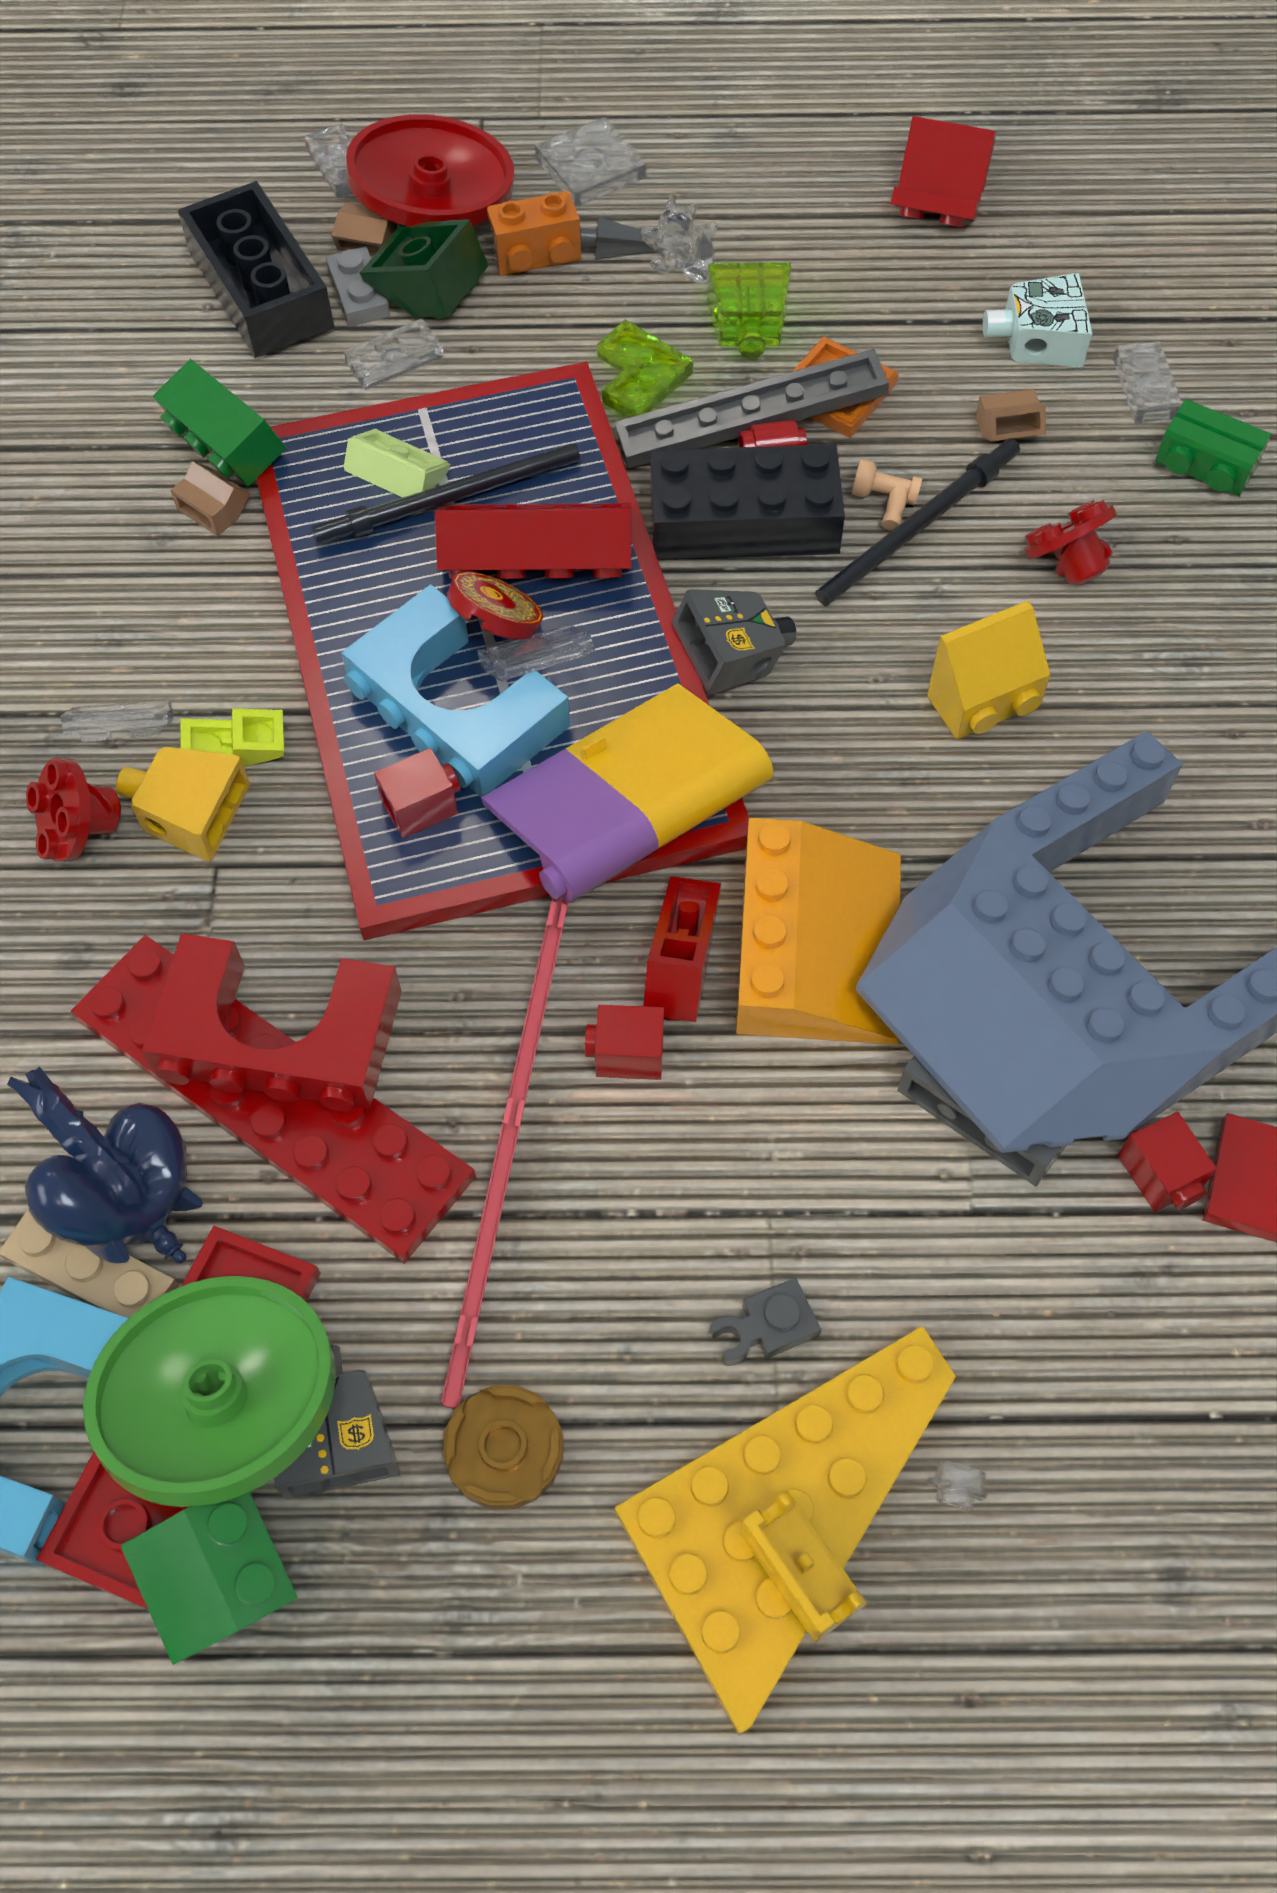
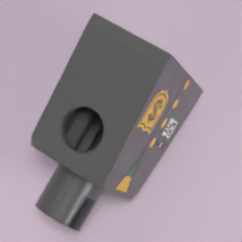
[671,589,796,694]
[274,1345,400,1500]

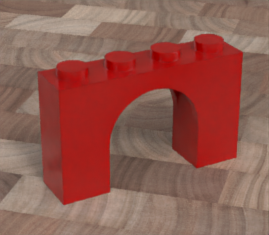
[142,933,402,1111]

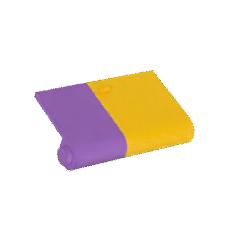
[481,683,774,903]

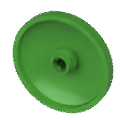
[83,1276,336,1507]

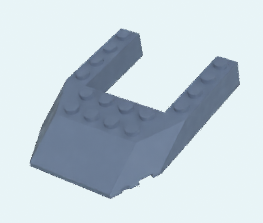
[855,731,1277,1153]

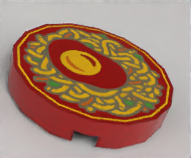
[446,571,544,640]

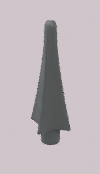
[580,216,696,260]

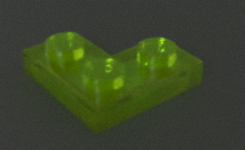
[597,319,693,418]

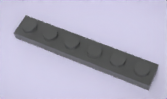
[614,349,889,468]

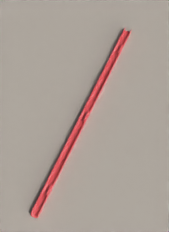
[441,897,568,1409]

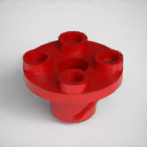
[1024,499,1117,585]
[26,758,121,861]

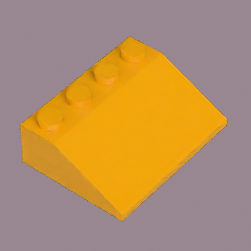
[736,818,901,1045]

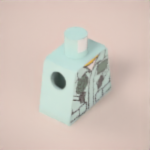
[983,273,1092,367]

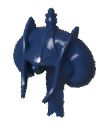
[7,1066,203,1264]

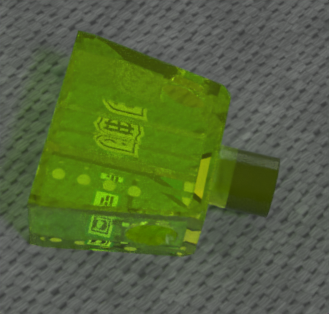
[707,262,791,359]

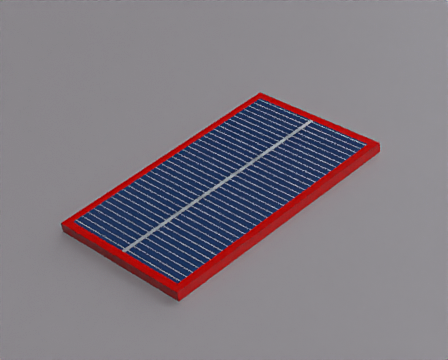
[257,361,749,941]

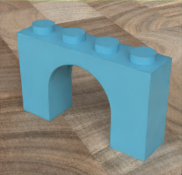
[341,584,570,797]
[0,1276,129,1567]

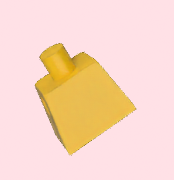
[116,747,250,862]

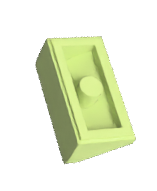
[344,429,450,497]

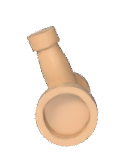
[851,458,922,531]

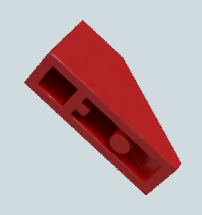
[643,876,722,1022]

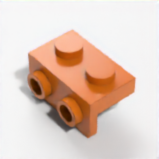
[487,191,582,276]

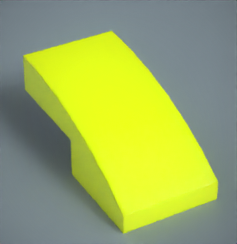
[180,708,284,766]

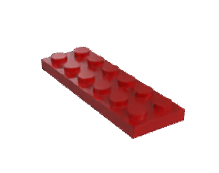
[36,1225,321,1610]

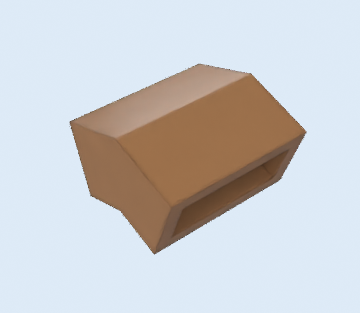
[331,202,397,256]
[976,389,1046,441]
[171,461,251,536]

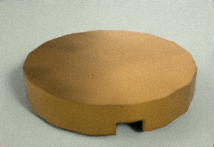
[443,1385,564,1510]

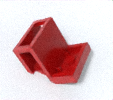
[890,116,997,227]

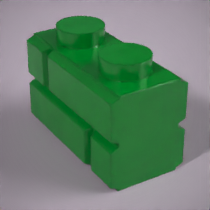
[1155,399,1272,497]

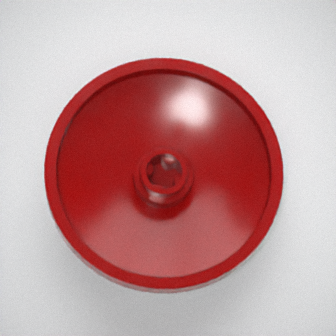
[346,114,514,227]

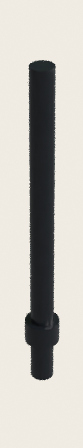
[815,438,1020,606]
[311,443,580,545]

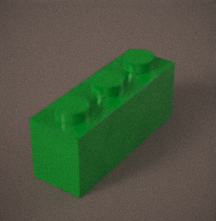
[152,358,287,487]

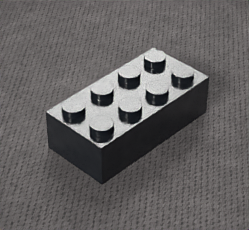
[178,181,335,358]
[650,444,845,560]

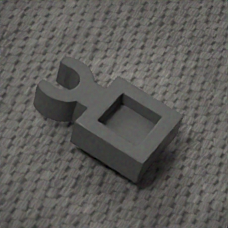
[709,1277,821,1366]

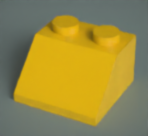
[927,600,1050,740]

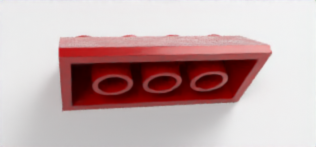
[435,503,632,579]

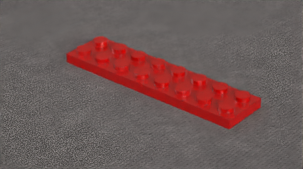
[71,935,476,1264]

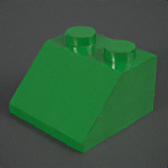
[120,1492,298,1665]

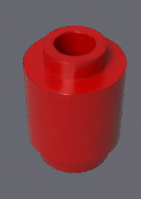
[738,419,807,448]

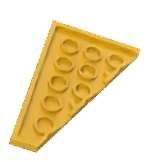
[614,1326,956,1736]

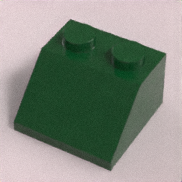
[360,219,489,319]

